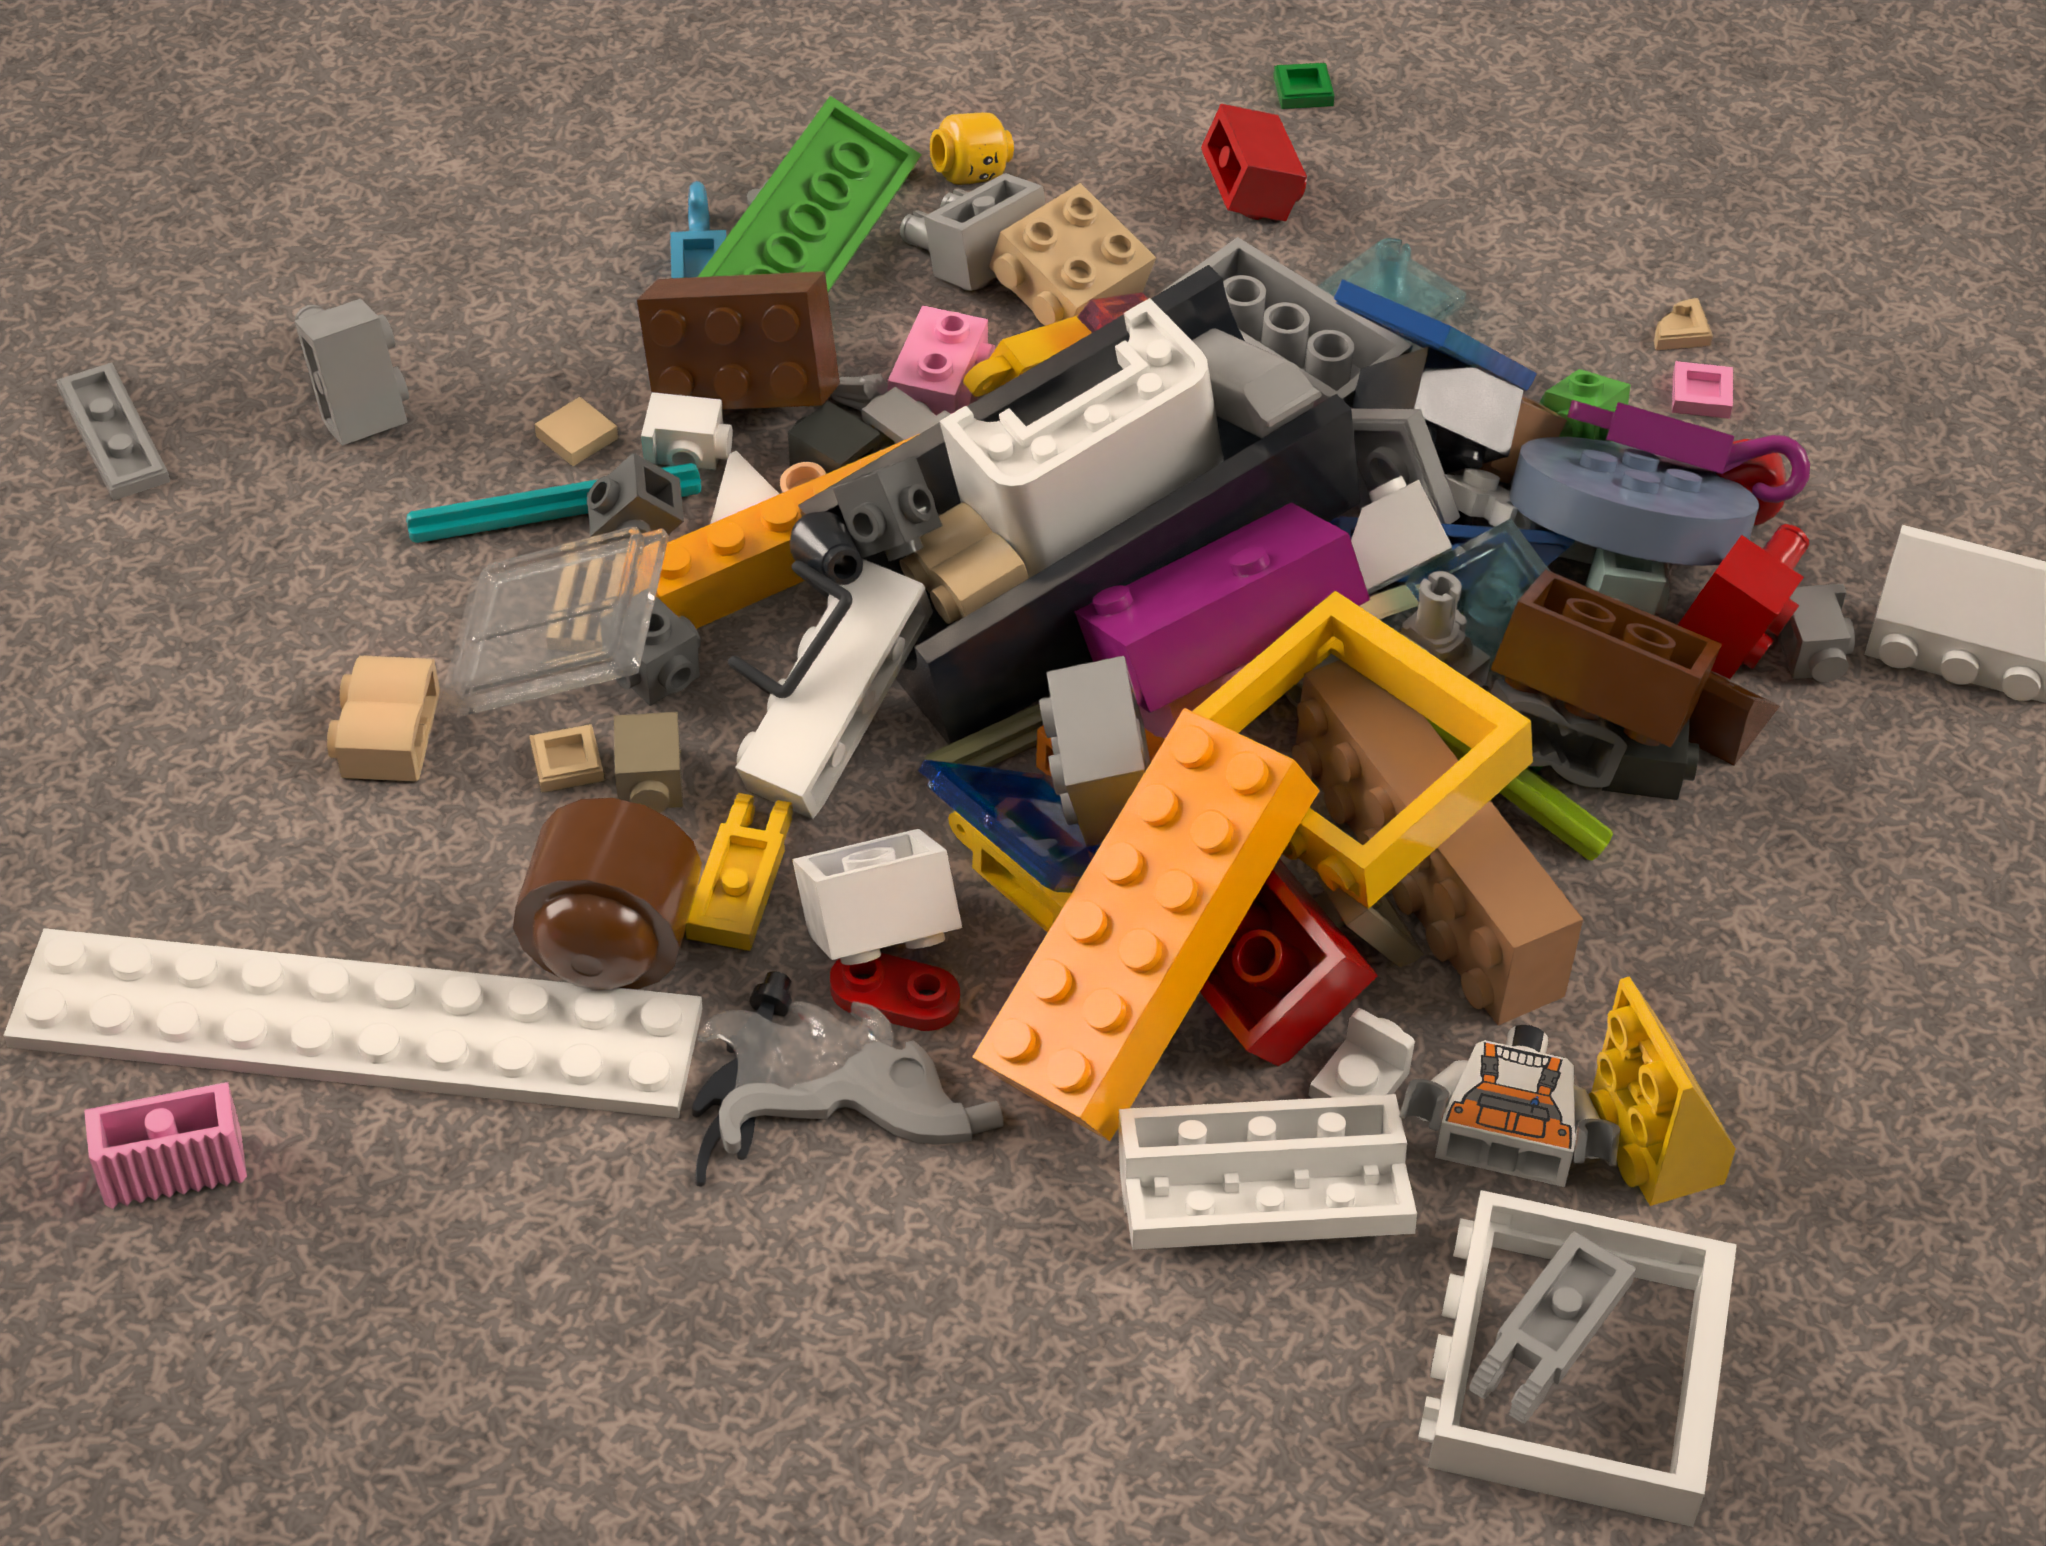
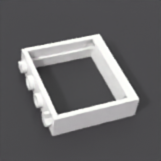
[1418,1190,1737,1527]

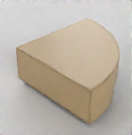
[1654,298,1713,350]

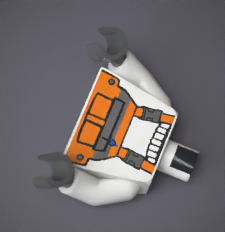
[1399,1025,1621,1187]

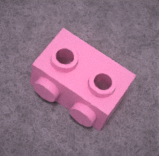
[888,306,995,415]

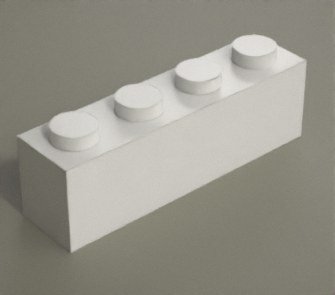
[735,559,933,819]

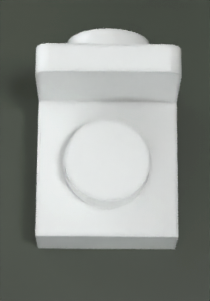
[1309,1008,1415,1098]

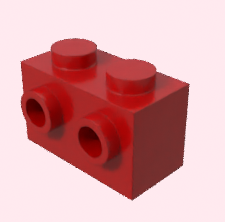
[1201,104,1307,221]

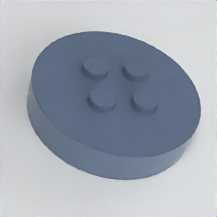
[1509,437,1759,566]

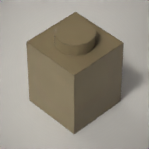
[613,712,683,813]

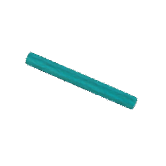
[406,463,702,543]

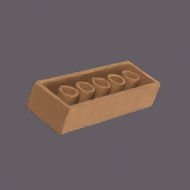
[1292,660,1583,1025]

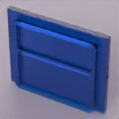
[918,760,1101,893]

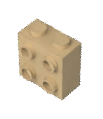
[989,183,1156,325]

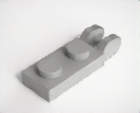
[1469,1230,1637,1424]

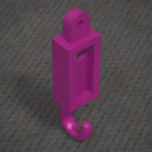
[1567,400,1810,503]

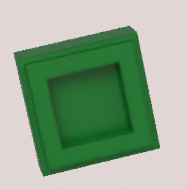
[1273,63,1335,109]

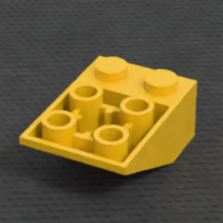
[1588,976,1736,1206]

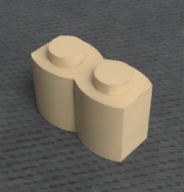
[900,502,1029,624]
[327,656,440,781]

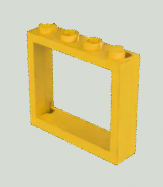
[1192,591,1533,909]

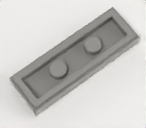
[56,363,170,501]

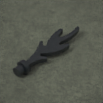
[692,971,792,1187]

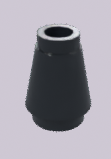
[790,511,863,585]

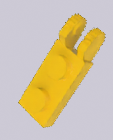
[686,793,793,951]

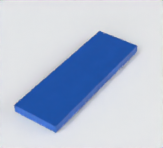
[1334,279,1537,391]

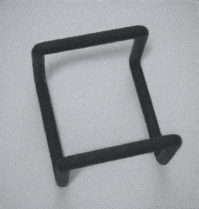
[728,561,853,698]

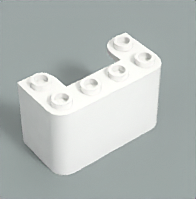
[939,298,1224,578]

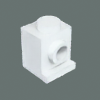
[641,392,733,470]

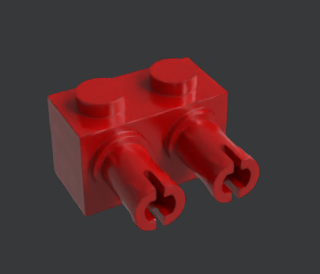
[1678,524,1809,679]

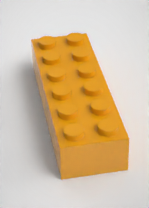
[972,708,1320,1141]

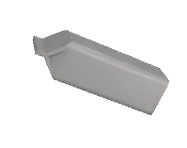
[1192,328,1322,438]

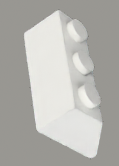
[1864,525,2046,703]

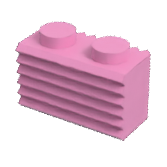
[84,1082,247,1209]

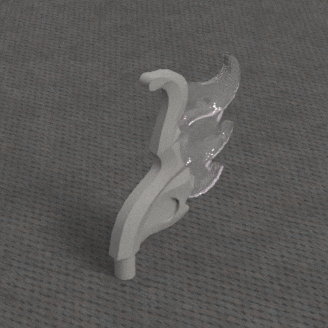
[698,1001,1003,1154]

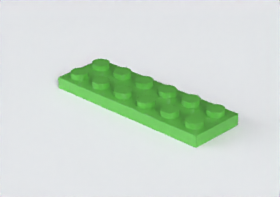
[698,96,922,293]

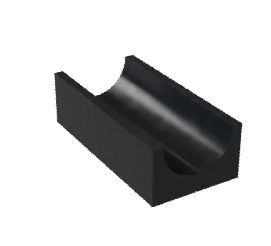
[798,265,1360,745]

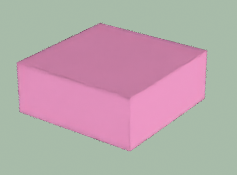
[1672,361,1733,419]

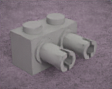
[900,173,1045,291]

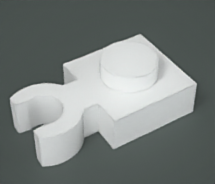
[1445,468,1536,530]

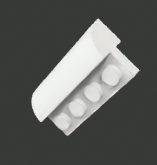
[1119,1094,1417,1250]

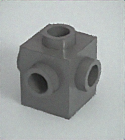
[587,453,684,558]
[832,456,943,561]
[601,592,701,706]

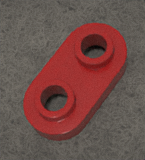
[830,953,960,1031]

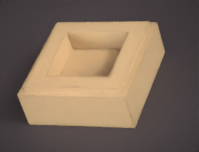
[535,397,618,466]
[529,724,604,793]

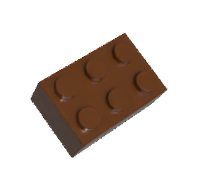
[637,271,840,409]
[1491,569,1722,747]

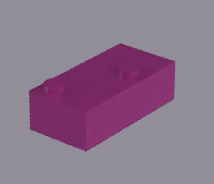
[1075,503,1370,713]

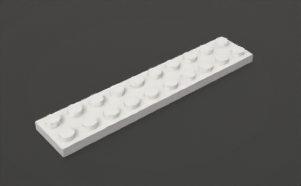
[3,928,702,1118]

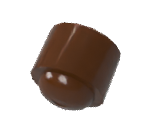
[513,798,702,990]

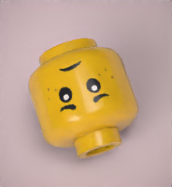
[930,112,1014,185]

